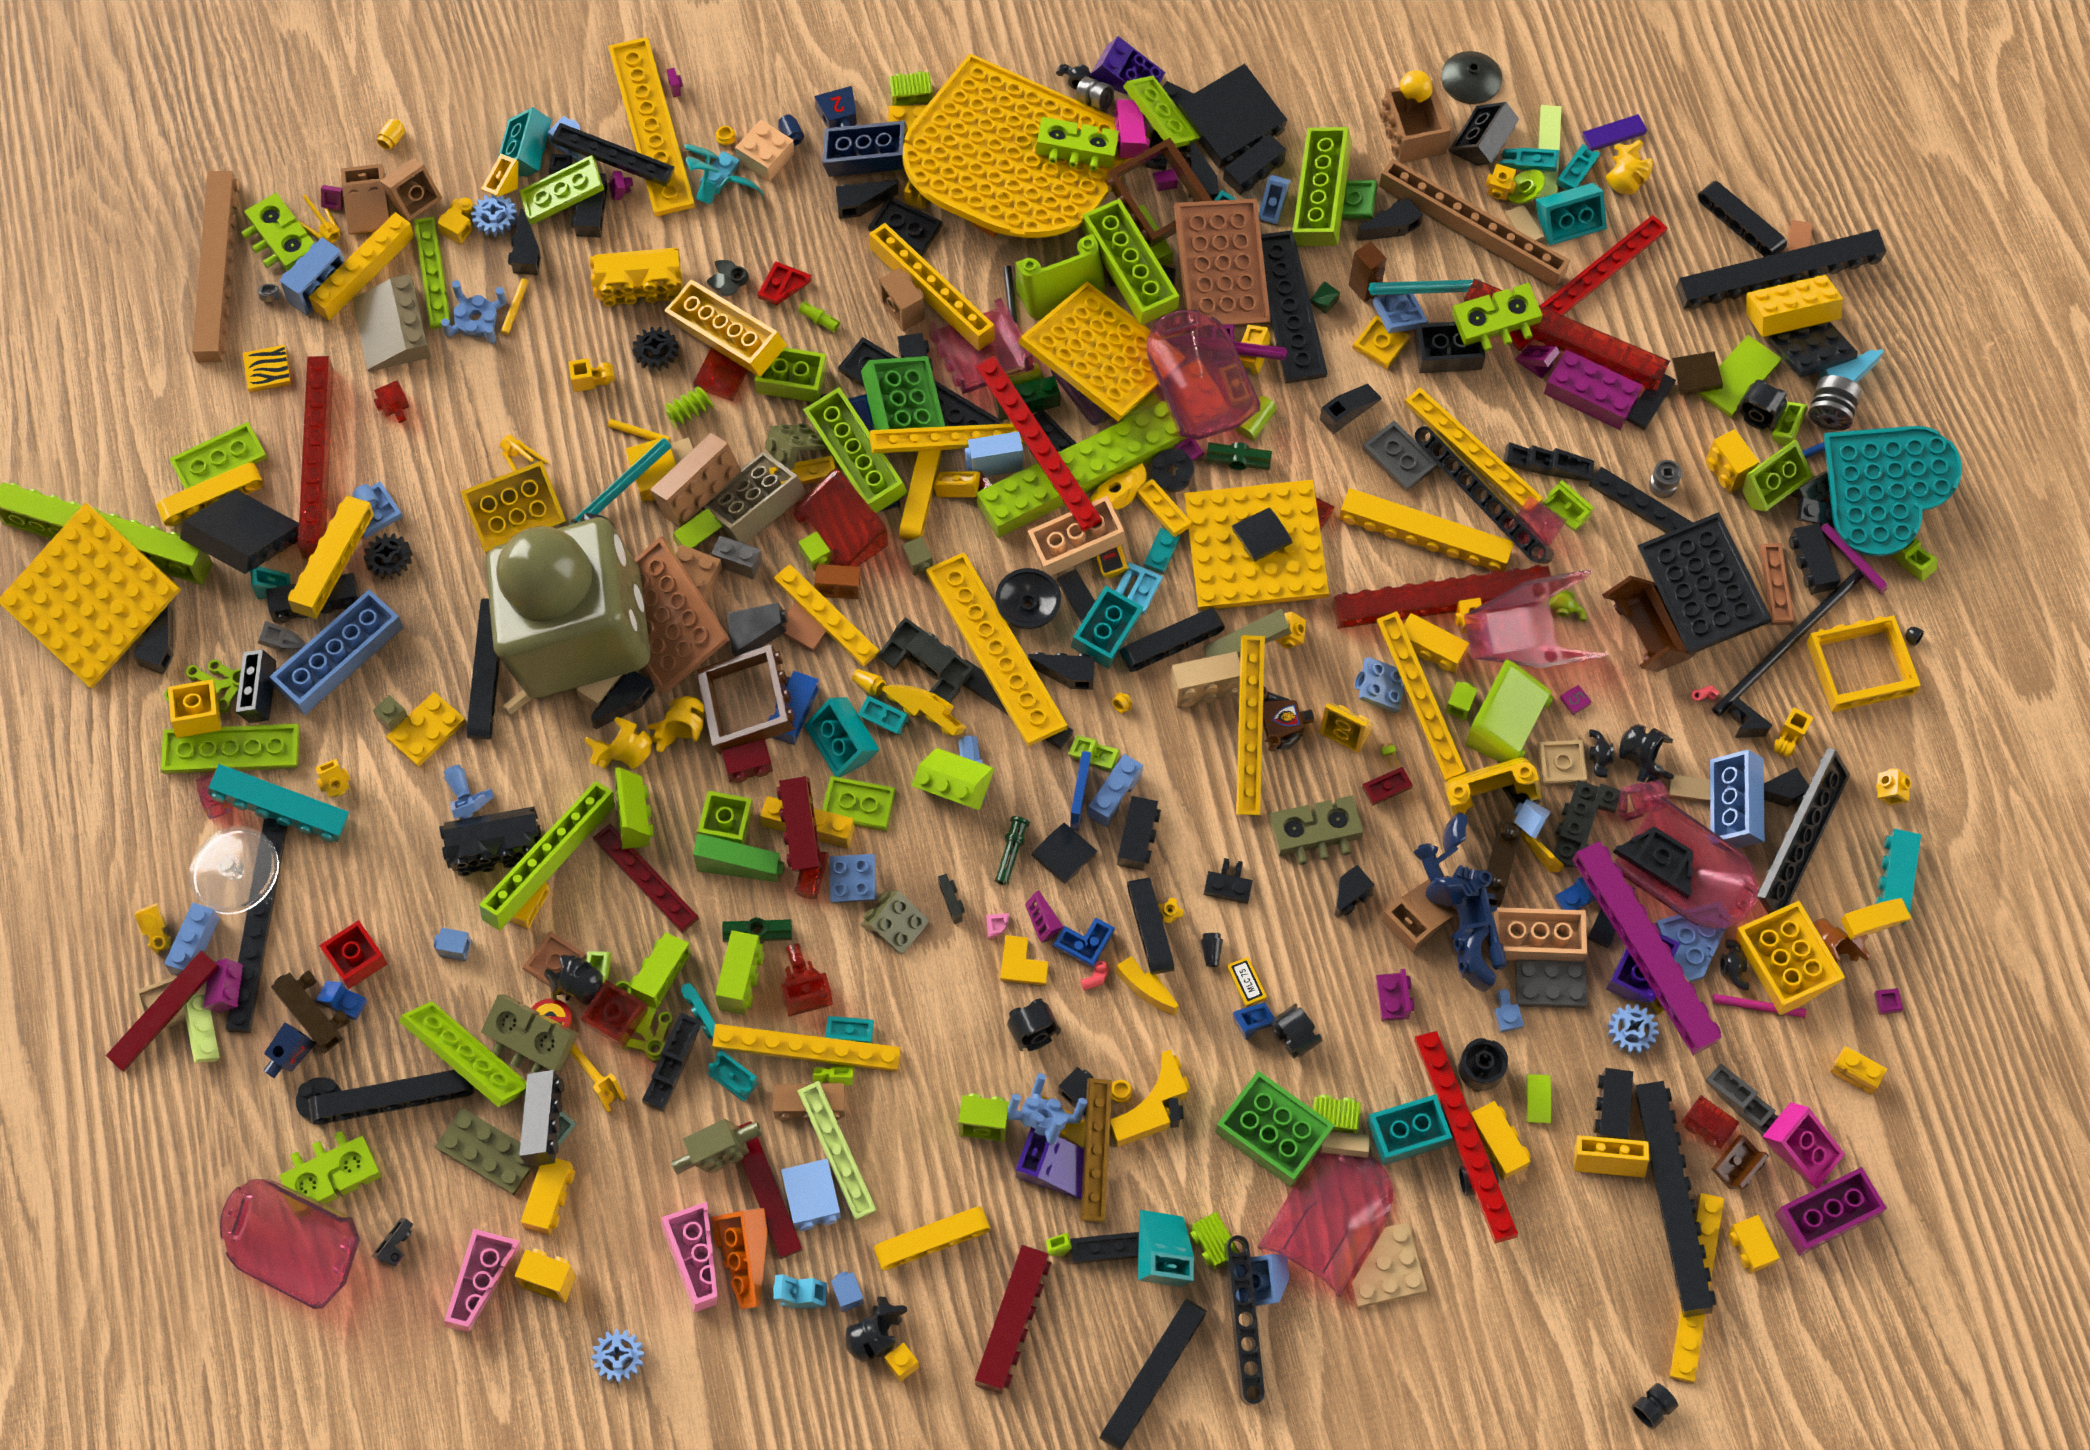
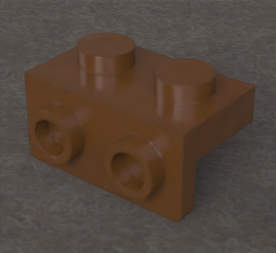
[1711,1135,1769,1190]

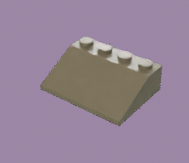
[352,274,431,372]
[702,451,807,544]

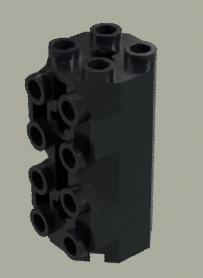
[439,806,542,876]

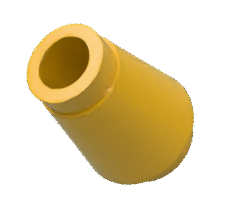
[852,669,886,696]

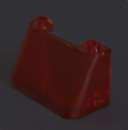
[793,469,888,567]

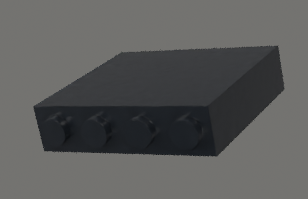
[1178,63,1287,169]
[180,489,301,574]

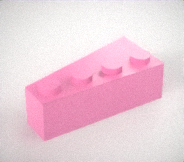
[661,1202,718,1313]
[445,1229,520,1333]

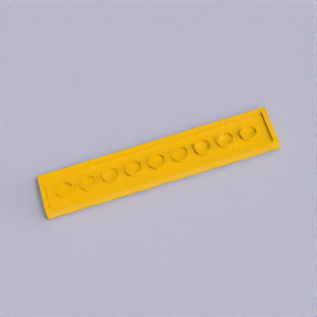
[608,37,695,217]
[926,552,1067,747]

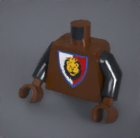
[1263,686,1314,752]

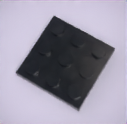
[1769,322,1858,378]

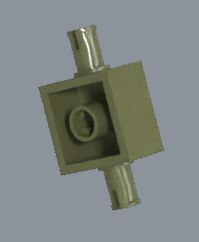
[671,1119,763,1175]

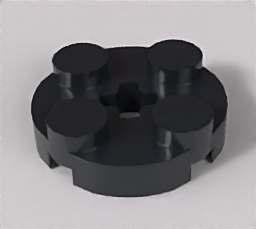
[1151,448,1195,492]
[296,1077,342,1125]

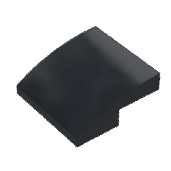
[1232,507,1293,562]
[1031,822,1097,884]

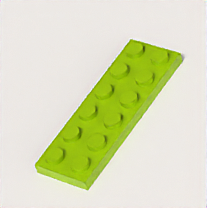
[161,724,300,774]
[399,1001,527,1108]

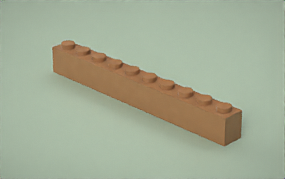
[1379,159,1570,288]
[192,171,240,362]

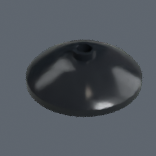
[995,568,1061,629]

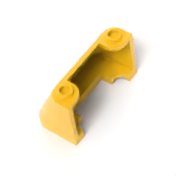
[1444,757,1542,816]

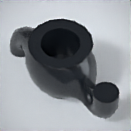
[1056,64,1099,90]
[1589,729,1614,778]
[1720,939,1749,990]

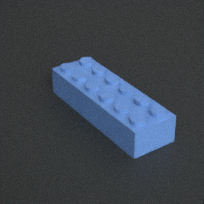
[270,589,404,715]

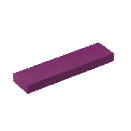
[1821,523,1887,594]

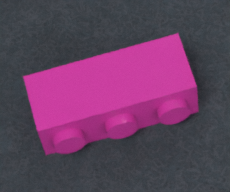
[1114,99,1149,158]

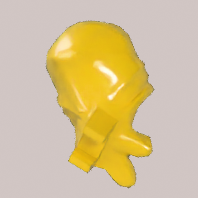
[1605,140,1654,195]
[647,696,705,752]
[584,717,652,769]

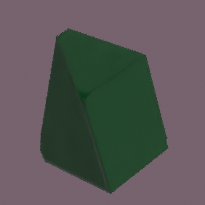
[1310,281,1340,314]

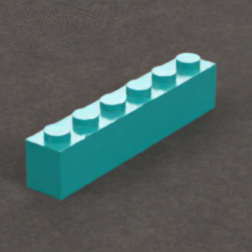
[208,764,349,842]

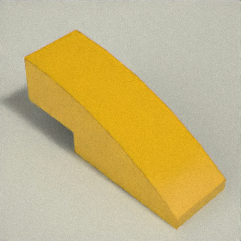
[1841,898,1912,940]
[1116,956,1179,1015]

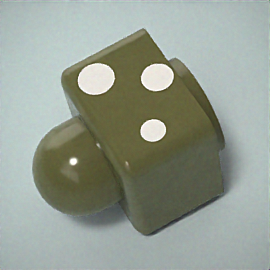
[485,517,650,698]

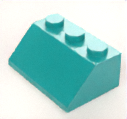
[498,107,552,177]
[1536,183,1607,246]
[804,697,880,777]

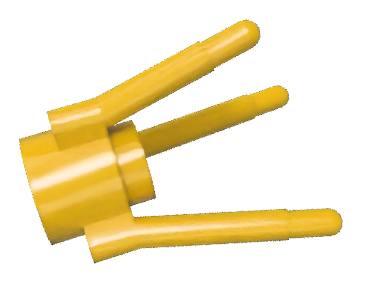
[299,194,341,243]
[500,435,548,471]

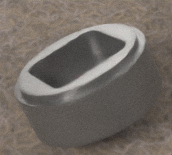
[258,283,280,302]

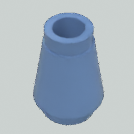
[444,765,470,799]

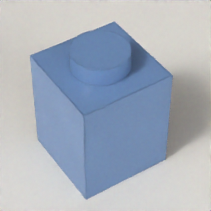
[434,927,472,961]
[831,1271,864,1312]

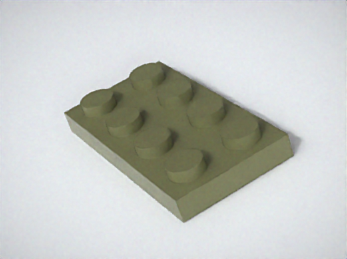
[435,1108,533,1196]

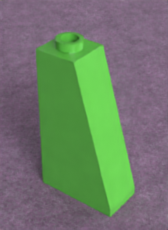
[693,834,784,882]

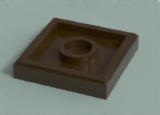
[1672,351,1723,396]

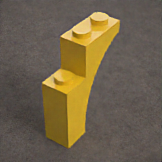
[1110,1049,1190,1148]

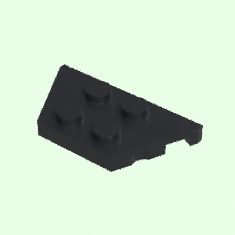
[1613,826,1693,899]

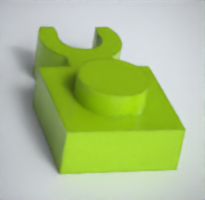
[813,1066,854,1087]

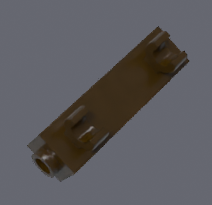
[1486,821,1522,908]
[271,970,350,1054]

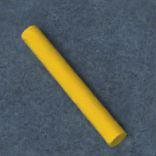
[500,278,529,335]
[608,419,671,443]

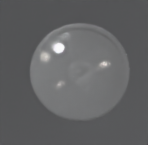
[189,826,279,914]

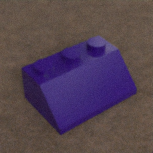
[1606,933,1680,1003]

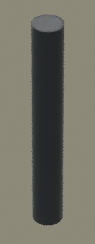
[1003,265,1017,324]

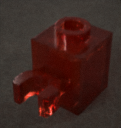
[373,380,409,423]

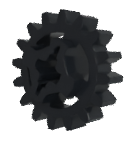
[632,327,679,371]
[364,533,413,579]

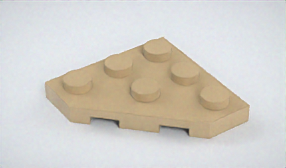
[1351,1222,1427,1308]

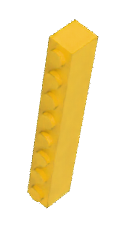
[869,223,995,351]
[1339,488,1514,573]

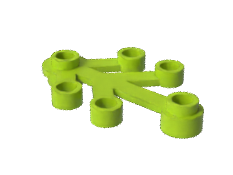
[164,659,241,713]
[606,981,673,1061]

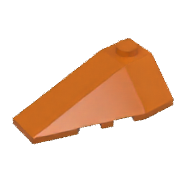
[711,1208,767,1309]

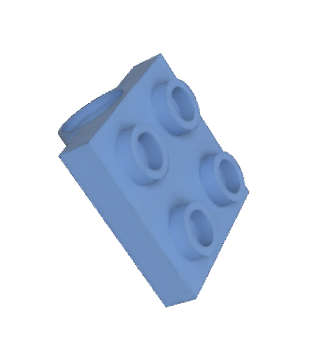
[1372,294,1428,334]
[352,481,403,538]
[1355,657,1404,713]
[829,854,877,903]

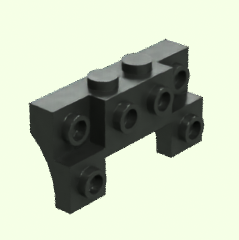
[878,617,974,703]
[1553,780,1622,868]

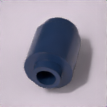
[778,114,804,146]

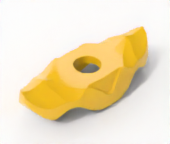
[1089,463,1146,509]

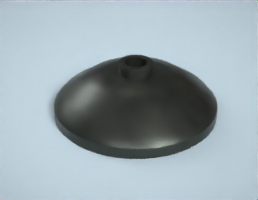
[1441,51,1502,104]

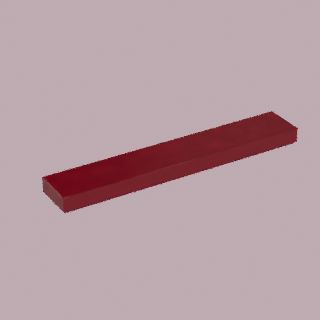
[593,824,699,933]
[105,950,220,1072]
[738,1121,803,1259]

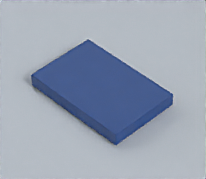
[1070,751,1091,831]

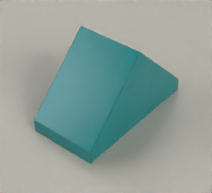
[250,566,291,600]

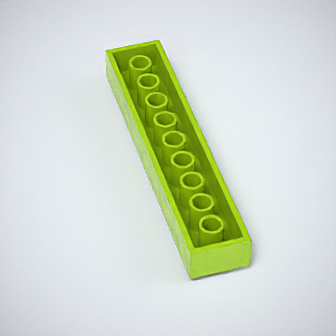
[977,401,1186,538]
[0,482,213,585]

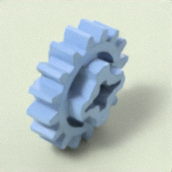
[471,195,518,237]
[1607,1004,1659,1055]
[591,1329,645,1384]

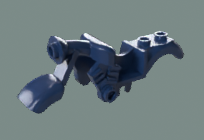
[1413,812,1507,992]

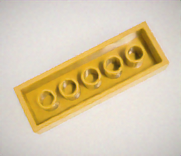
[664,279,787,377]

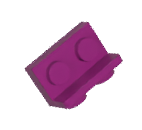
[1376,969,1414,1021]

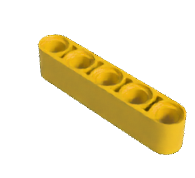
[899,450,942,540]
[156,463,264,527]
[873,1206,991,1270]

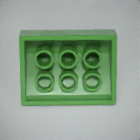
[861,356,945,430]
[1215,1071,1335,1188]

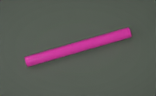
[1712,994,1806,1018]

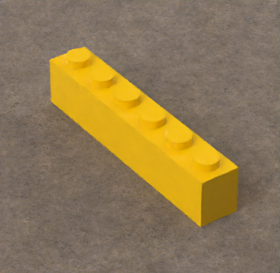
[309,212,415,321]
[288,495,374,619]

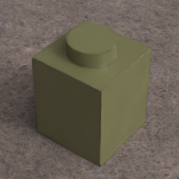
[902,536,933,576]
[373,695,408,732]

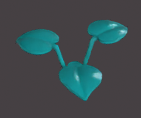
[684,144,764,204]

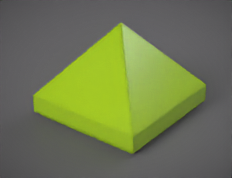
[1046,1233,1072,1257]

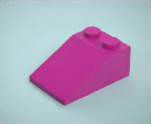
[1762,1102,1845,1189]

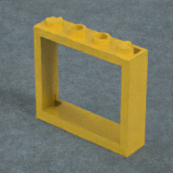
[1806,615,1921,713]

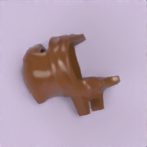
[1813,918,1871,963]

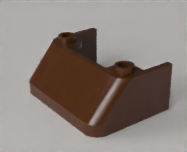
[1602,576,1696,672]

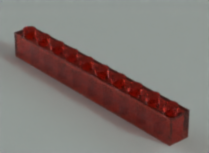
[1464,278,1670,391]
[298,356,334,559]
[1332,565,1554,629]

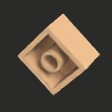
[735,119,795,182]

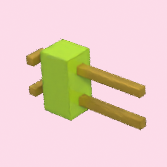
[1381,742,1399,769]

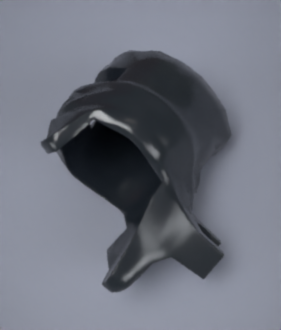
[1619,724,1674,788]
[544,955,603,1006]
[845,1297,907,1362]

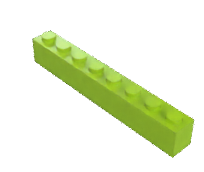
[479,781,615,931]

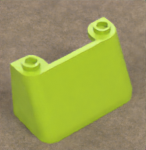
[1016,234,1106,319]
[1465,659,1554,763]

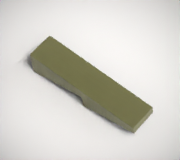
[1204,608,1292,658]

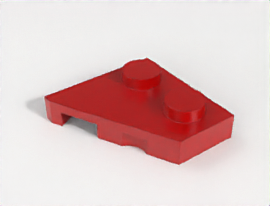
[757,261,812,306]

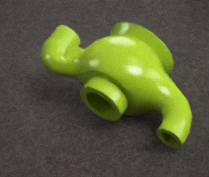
[1538,590,1587,622]

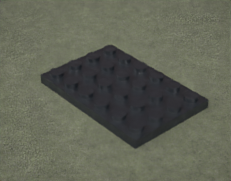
[1637,512,1772,655]

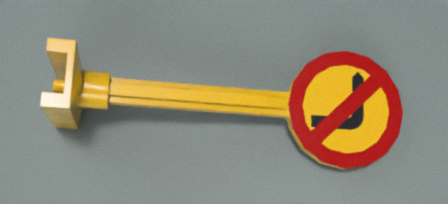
[532,998,626,1113]

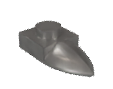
[258,621,305,650]

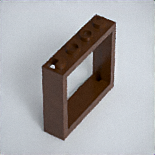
[1105,138,1213,248]
[697,645,795,755]

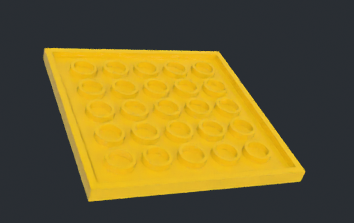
[1018,281,1186,421]
[1184,480,1329,611]
[0,502,182,688]

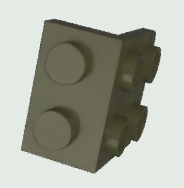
[765,423,826,470]
[860,891,928,953]

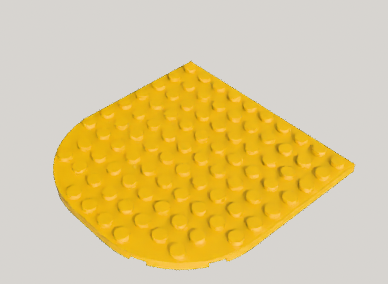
[902,53,1150,238]

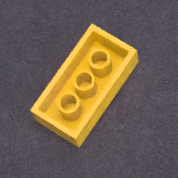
[1745,275,1843,337]

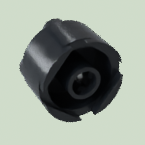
[1737,379,1787,430]
[1007,998,1061,1051]
[1271,1003,1323,1059]
[1458,1038,1508,1092]

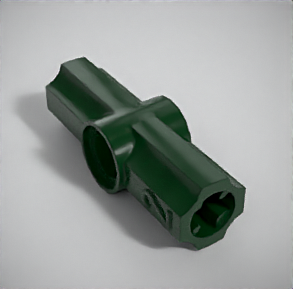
[1206,442,1272,470]
[722,917,792,944]

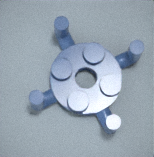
[441,280,507,344]
[1007,1073,1087,1145]

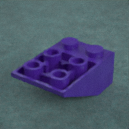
[1090,36,1166,95]
[1016,1127,1084,1200]

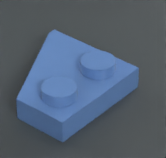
[450,788,494,820]

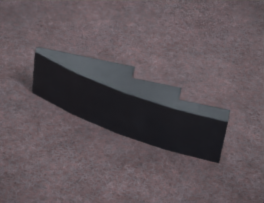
[1503,442,1594,481]
[642,1013,702,1112]

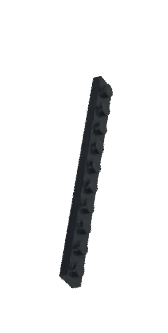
[226,817,288,1033]

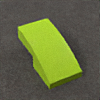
[1069,735,1120,772]
[1526,1074,1551,1123]

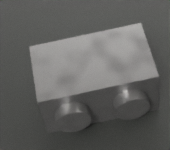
[711,536,762,579]

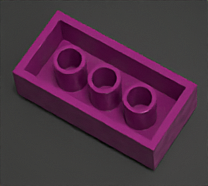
[1544,349,1643,430]
[1775,1167,1887,1256]

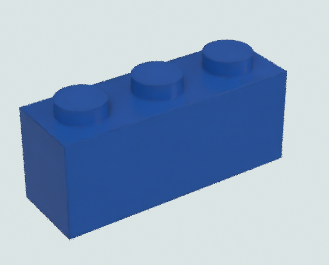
[768,671,820,745]

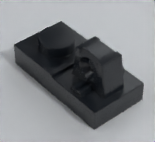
[371,1218,414,1266]

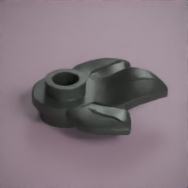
[707,260,749,296]

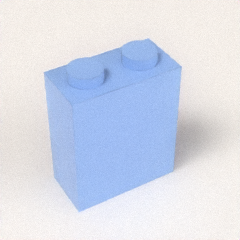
[965,432,1023,478]
[781,1159,841,1231]

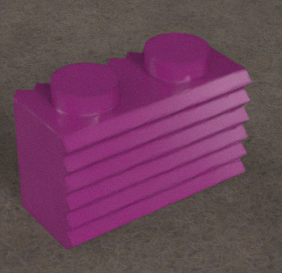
[203,958,243,1013]

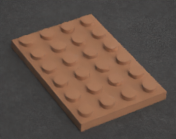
[1174,198,1271,329]
[634,536,730,694]

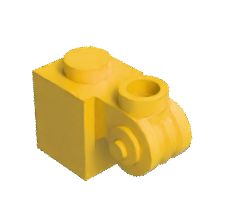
[437,197,474,245]
[568,358,615,392]
[1773,707,1814,758]
[134,903,172,954]

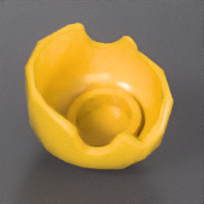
[1400,70,1432,102]

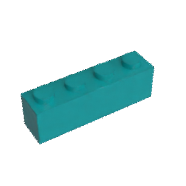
[1875,828,1921,925]

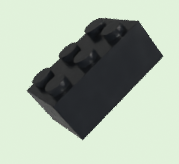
[1414,322,1486,374]

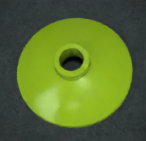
[1508,169,1545,204]

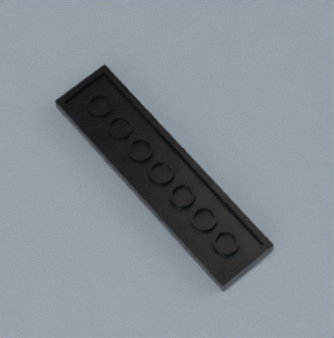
[1261,230,1327,384]
[838,337,1002,427]
[1757,748,1850,914]

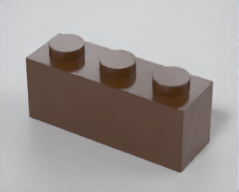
[1349,241,1387,303]

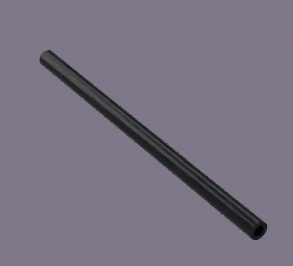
[1712,570,1864,716]

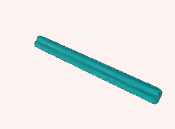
[1368,279,1483,295]
[570,438,672,525]

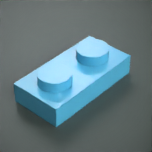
[700,151,740,188]

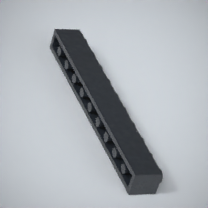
[1676,229,1887,309]
[1635,1081,1716,1318]

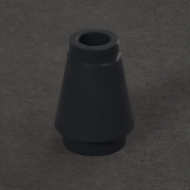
[1200,933,1223,967]

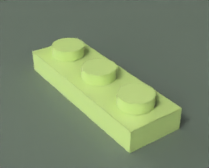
[184,994,220,1063]

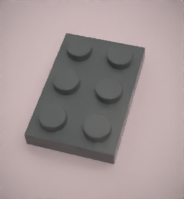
[1362,420,1438,492]
[1515,960,1587,1008]

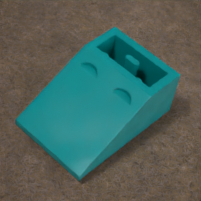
[1138,1210,1194,1287]

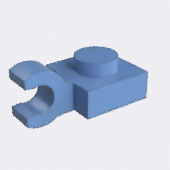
[1494,989,1524,1033]

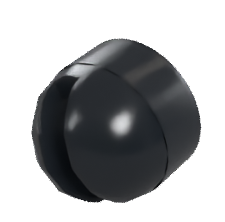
[1905,627,1925,646]

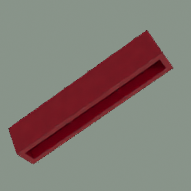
[975,1245,1052,1394]

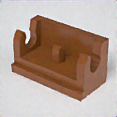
[814,564,861,599]

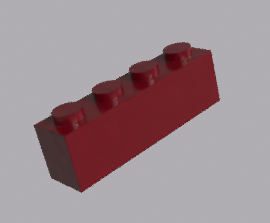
[777,776,823,872]

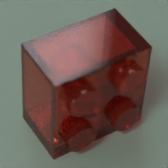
[581,980,649,1048]

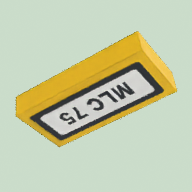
[1227,957,1267,1008]

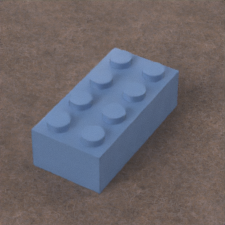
[1710,750,1765,851]

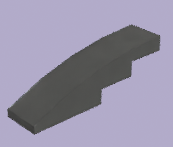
[1706,1063,1778,1136]

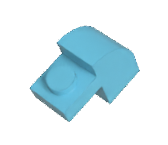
[773,1274,827,1309]

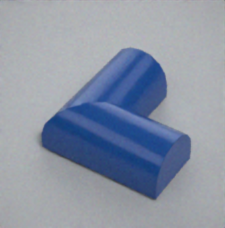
[1053,917,1115,968]

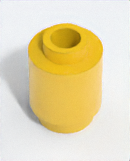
[377,119,405,150]

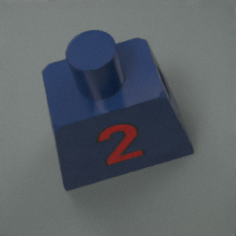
[814,86,857,128]
[263,1022,316,1079]

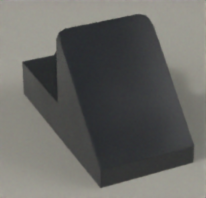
[1728,697,1773,738]

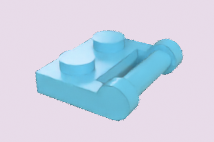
[1115,563,1163,615]

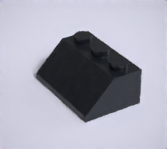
[1449,102,1519,166]

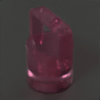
[1619,780,1668,821]

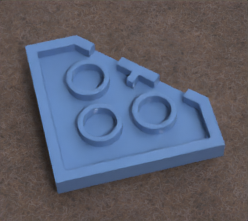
[1655,902,1729,983]

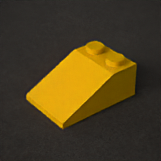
[1319,703,1373,753]

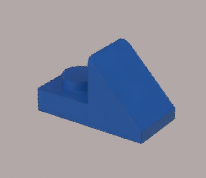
[1554,877,1596,910]
[315,981,367,1021]
[1233,1003,1275,1040]

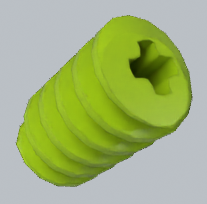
[665,386,714,429]

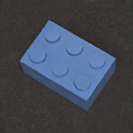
[280,237,345,316]

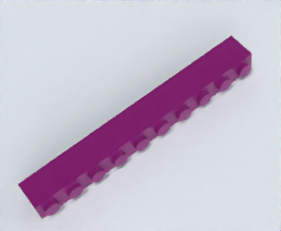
[1572,841,1722,1056]

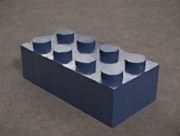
[822,120,908,177]

